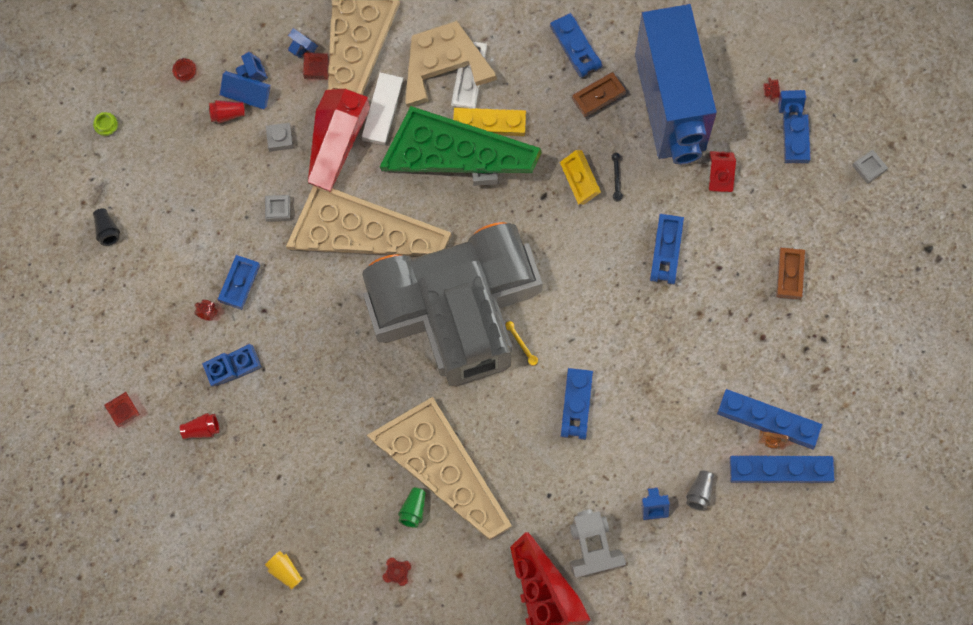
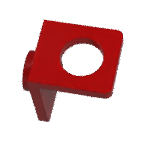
[709,151,736,192]

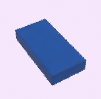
[220,71,271,109]

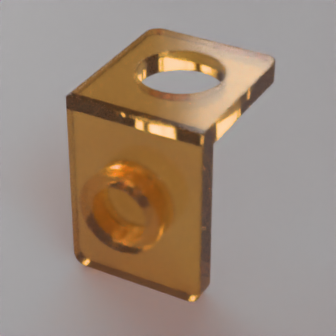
[758,430,789,449]

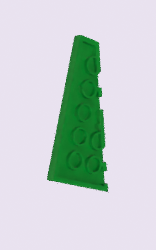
[380,106,542,173]

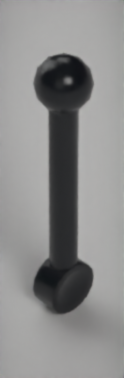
[611,152,623,202]

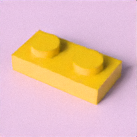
[560,150,601,205]

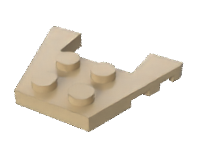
[405,21,497,108]

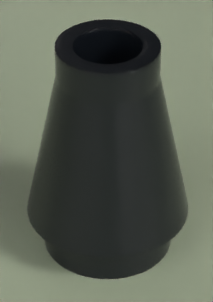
[93,208,120,246]

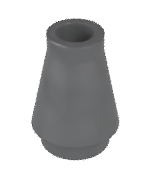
[686,470,714,511]

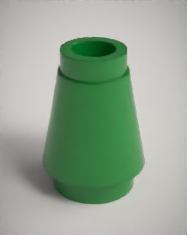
[398,487,426,528]

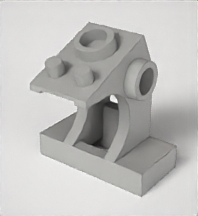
[570,509,626,578]

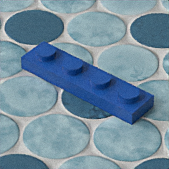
[717,389,822,450]
[729,456,834,483]

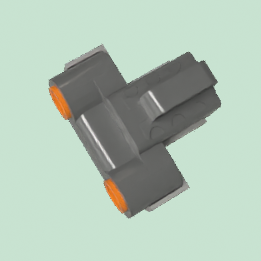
[362,222,543,386]

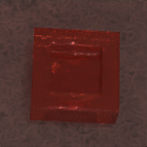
[303,53,329,79]
[104,392,140,428]

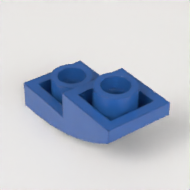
[202,344,262,387]

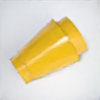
[265,551,303,590]

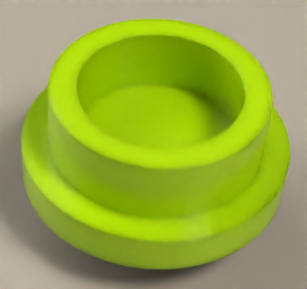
[93,112,118,136]

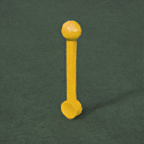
[505,321,538,366]

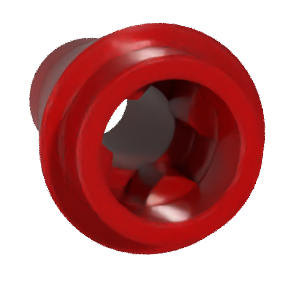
[209,100,245,124]
[179,413,220,439]

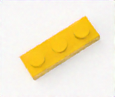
[453,108,526,136]

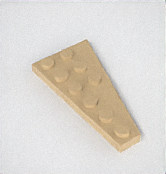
[328,0,400,95]
[286,186,451,256]
[367,397,512,541]

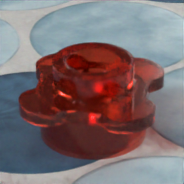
[383,557,411,586]

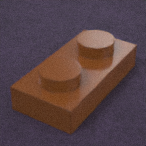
[572,72,626,117]
[776,247,805,300]

